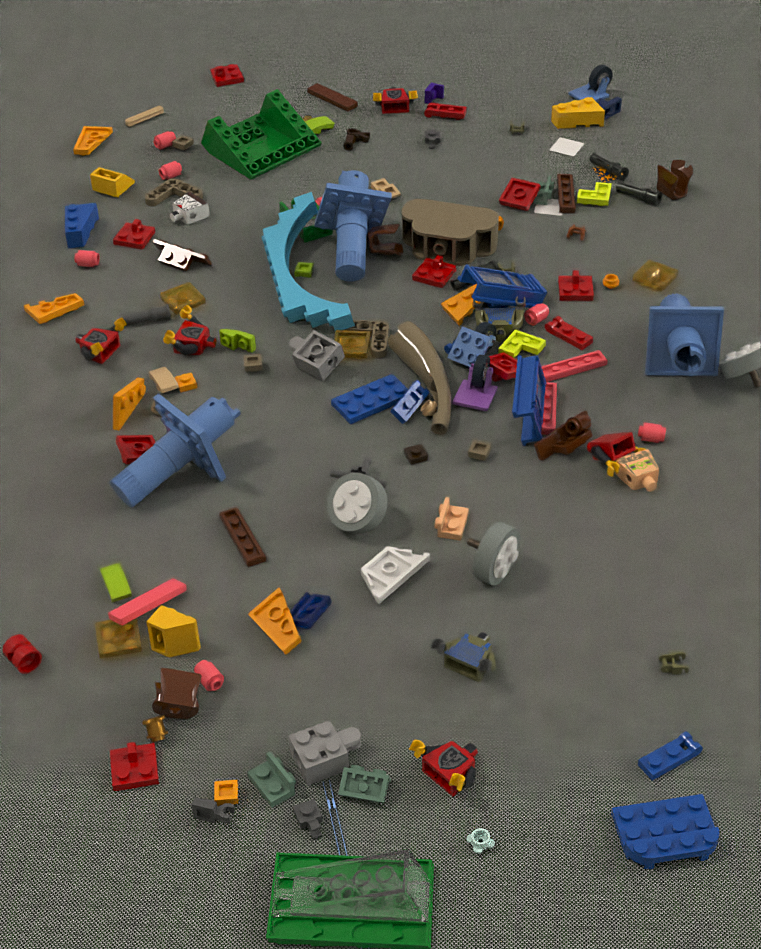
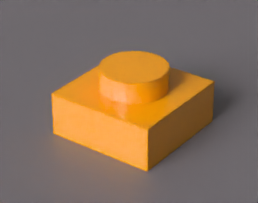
[174,372,197,393]
[214,780,238,806]

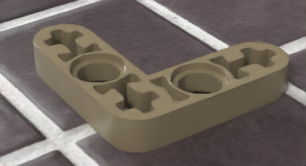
[145,178,203,206]
[340,320,389,358]

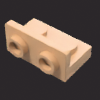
[434,497,469,541]

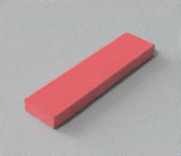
[538,350,608,382]
[539,382,557,435]
[108,578,187,626]

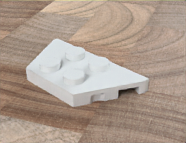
[361,546,430,604]

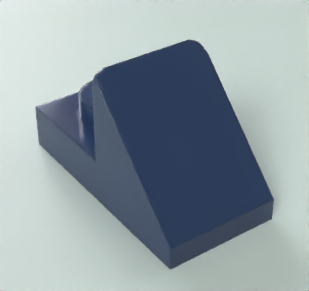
[598,96,622,120]

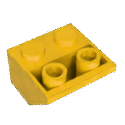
[90,167,135,198]
[146,605,201,657]

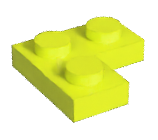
[577,182,612,206]
[498,330,546,358]

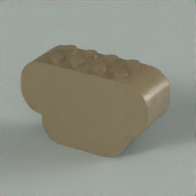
[402,199,499,266]

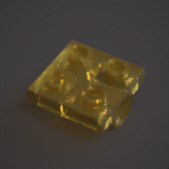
[632,259,679,292]

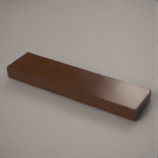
[307,83,358,112]
[557,174,576,213]
[219,507,266,568]

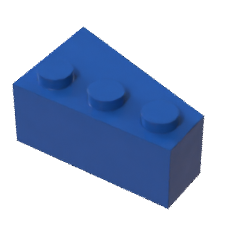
[65,203,99,248]

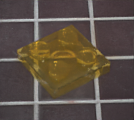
[160,282,206,315]
[334,330,371,359]
[95,618,142,659]

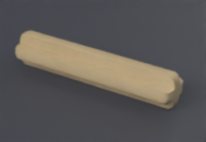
[125,105,164,127]

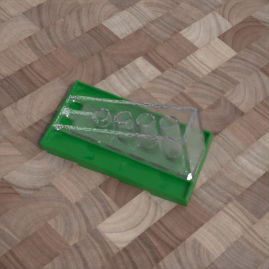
[266,849,434,949]

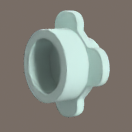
[467,828,495,854]

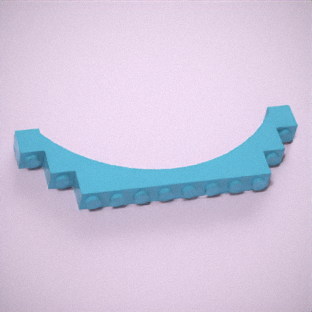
[261,192,355,332]

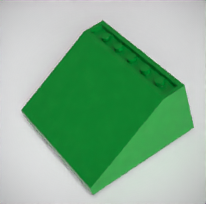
[201,89,322,180]

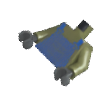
[472,296,526,342]
[430,632,496,683]

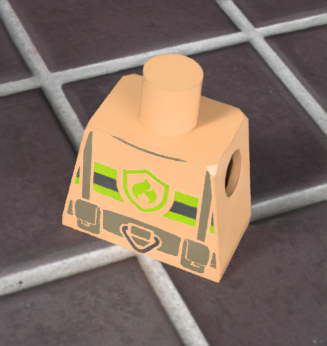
[614,449,659,492]

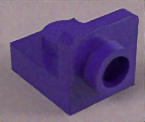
[424,82,444,104]

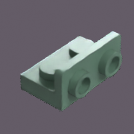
[532,175,554,205]
[247,752,296,808]
[338,765,391,804]

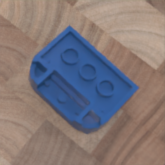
[611,794,719,869]

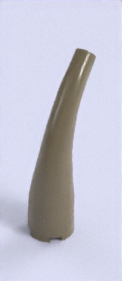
[388,321,451,435]

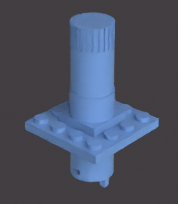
[314,170,392,282]
[645,293,724,376]
[110,393,241,508]

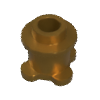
[142,715,168,742]

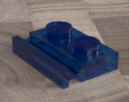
[290,592,332,629]

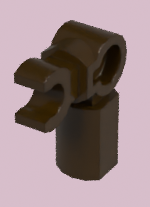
[343,128,370,151]

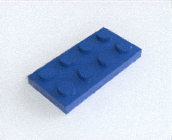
[331,374,408,424]

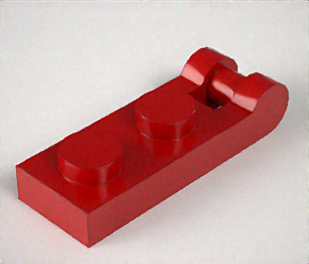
[424,103,467,120]
[545,316,593,350]

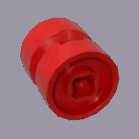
[2,634,42,674]

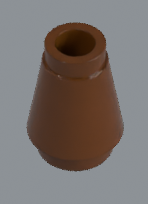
[565,414,591,435]

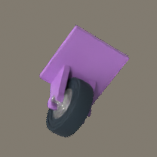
[452,355,498,411]

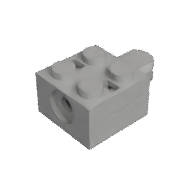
[289,330,345,381]
[288,720,361,786]

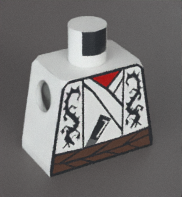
[169,191,210,224]

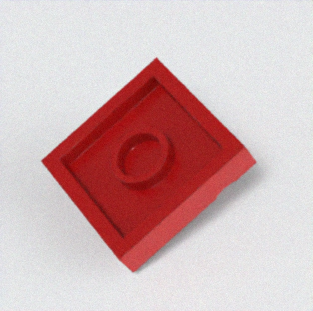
[210,64,244,87]
[499,177,541,211]
[113,219,156,250]
[412,255,456,288]
[558,270,594,301]
[489,352,517,382]
[115,435,155,464]
[110,742,159,791]

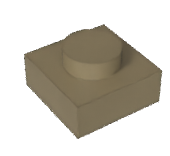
[172,135,194,151]
[243,354,263,372]
[468,440,492,461]

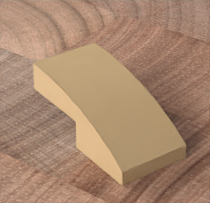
[371,178,401,199]
[148,366,179,393]

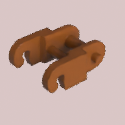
[567,224,586,241]

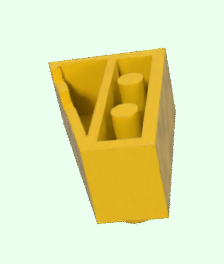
[551,97,605,129]

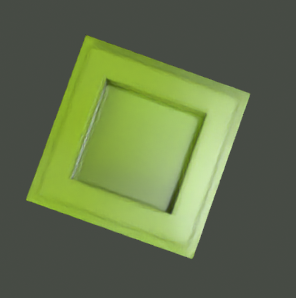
[294,262,314,278]

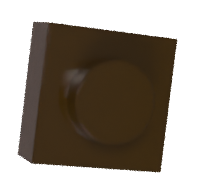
[404,443,428,465]

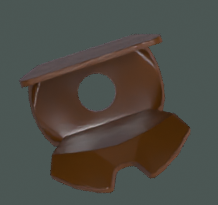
[657,160,693,200]
[367,224,403,256]
[152,668,202,719]

